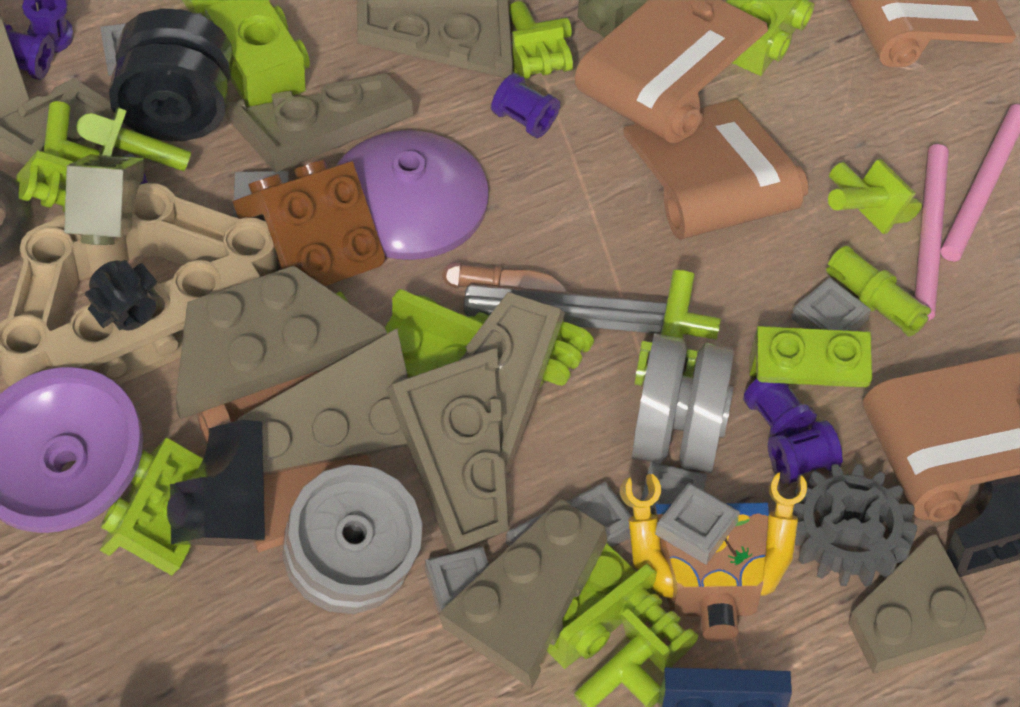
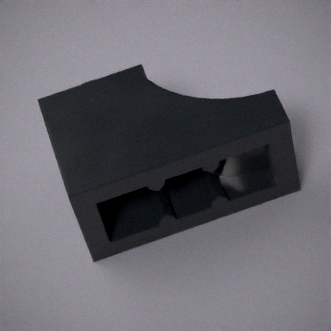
[167,420,265,546]
[946,475,1020,577]

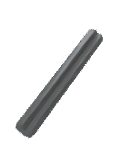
[464,284,667,334]

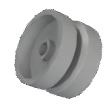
[632,334,734,473]
[282,464,423,614]

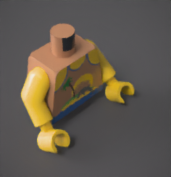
[620,472,807,642]

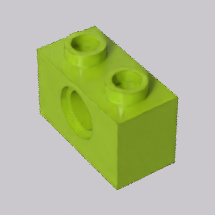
[205,0,310,107]

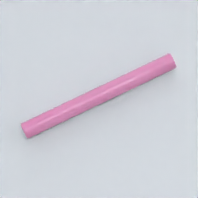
[940,104,1020,262]
[915,144,949,320]

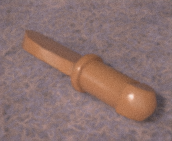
[442,262,566,293]

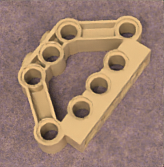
[0,183,278,386]

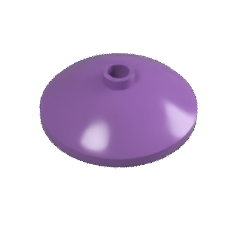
[337,130,488,260]
[0,367,143,533]

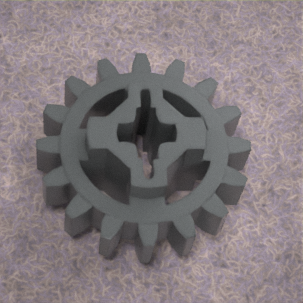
[793,464,917,587]

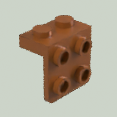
[232,159,385,286]

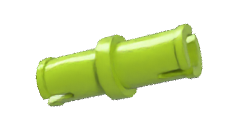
[826,246,931,337]

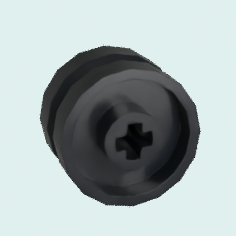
[109,8,233,142]

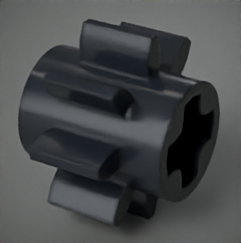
[85,260,160,331]

